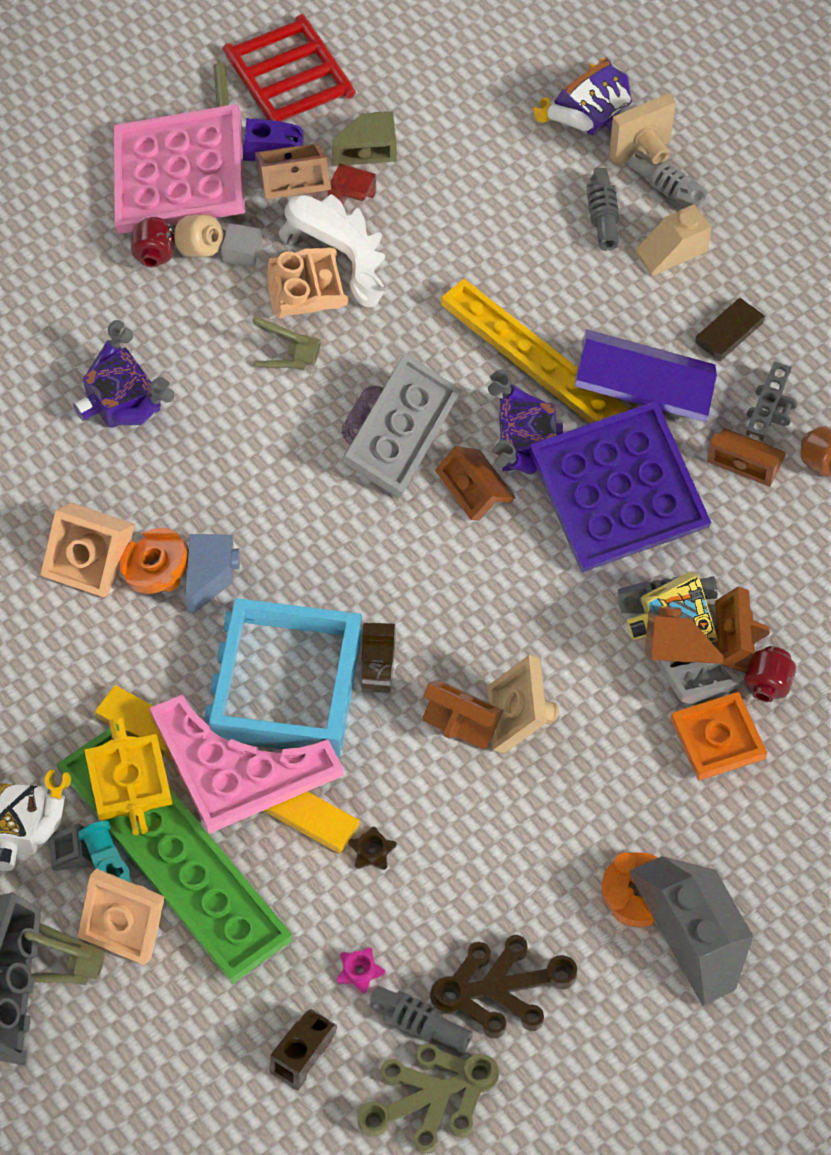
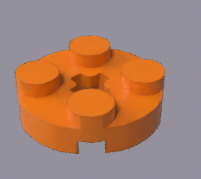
[120,528,189,594]
[601,852,659,927]

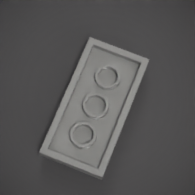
[341,353,462,498]

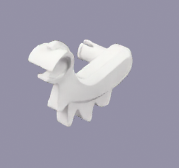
[279,194,385,308]

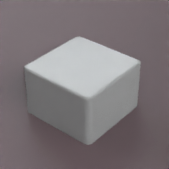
[221,224,262,267]

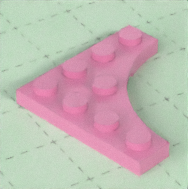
[149,694,344,834]

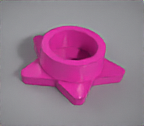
[336,947,385,994]

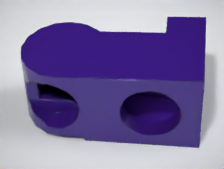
[243,118,304,162]

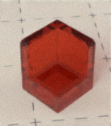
[328,163,376,205]

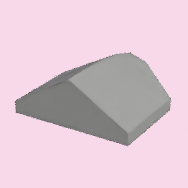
[657,645,741,705]

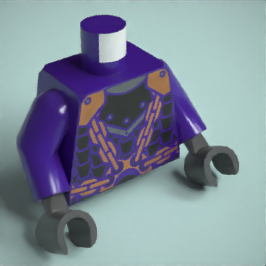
[73,320,175,428]
[488,369,577,475]

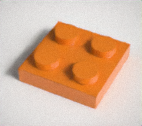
[670,692,767,781]

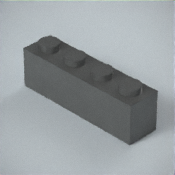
[0,892,41,1066]

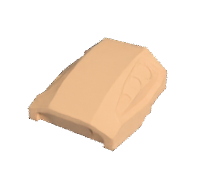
[267,248,348,319]

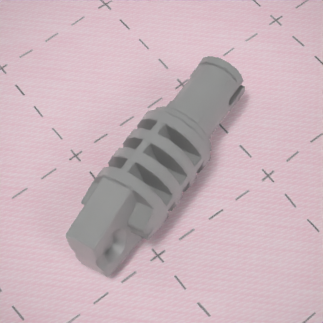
[628,150,710,211]

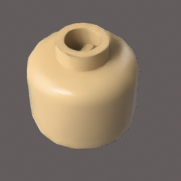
[174,214,223,258]

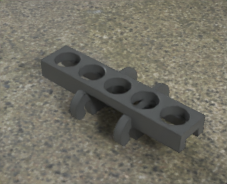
[746,361,797,441]

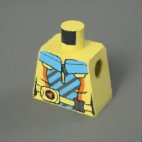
[626,571,718,642]

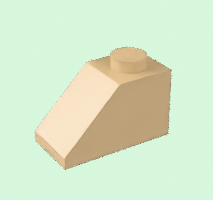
[635,204,711,276]

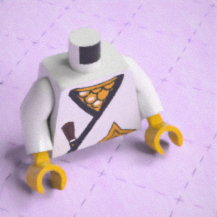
[0,769,71,871]

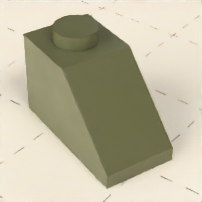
[332,111,397,166]

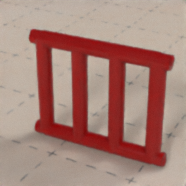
[222,14,356,121]

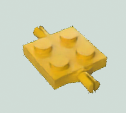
[84,718,172,835]

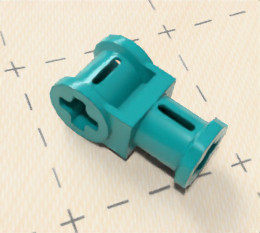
[78,821,131,883]

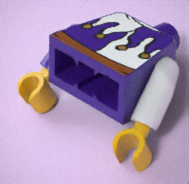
[532,57,632,135]

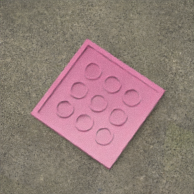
[114,104,245,234]

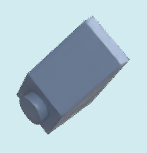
[185,534,240,613]

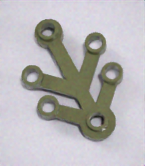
[357,1043,499,1154]

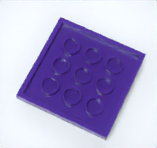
[528,401,711,573]

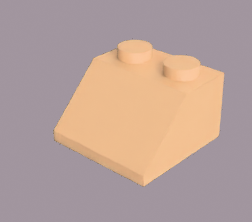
[40,502,135,598]

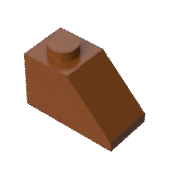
[645,606,724,664]

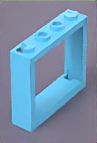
[204,598,363,757]

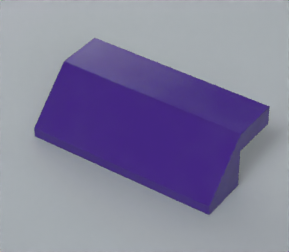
[575,329,717,422]

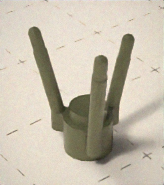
[253,317,321,371]
[25,923,105,985]

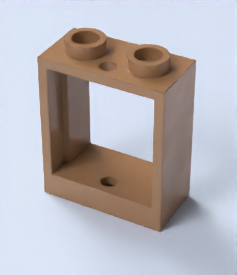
[255,143,331,199]

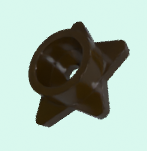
[349,826,397,871]

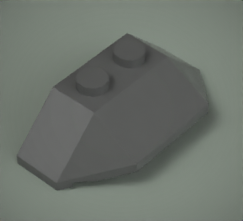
[629,856,753,1006]

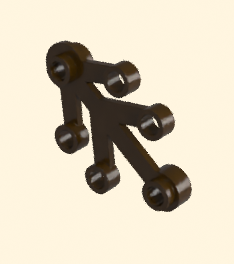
[430,935,577,1038]

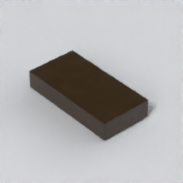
[695,297,765,362]

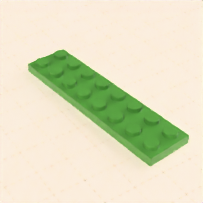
[56,723,293,984]

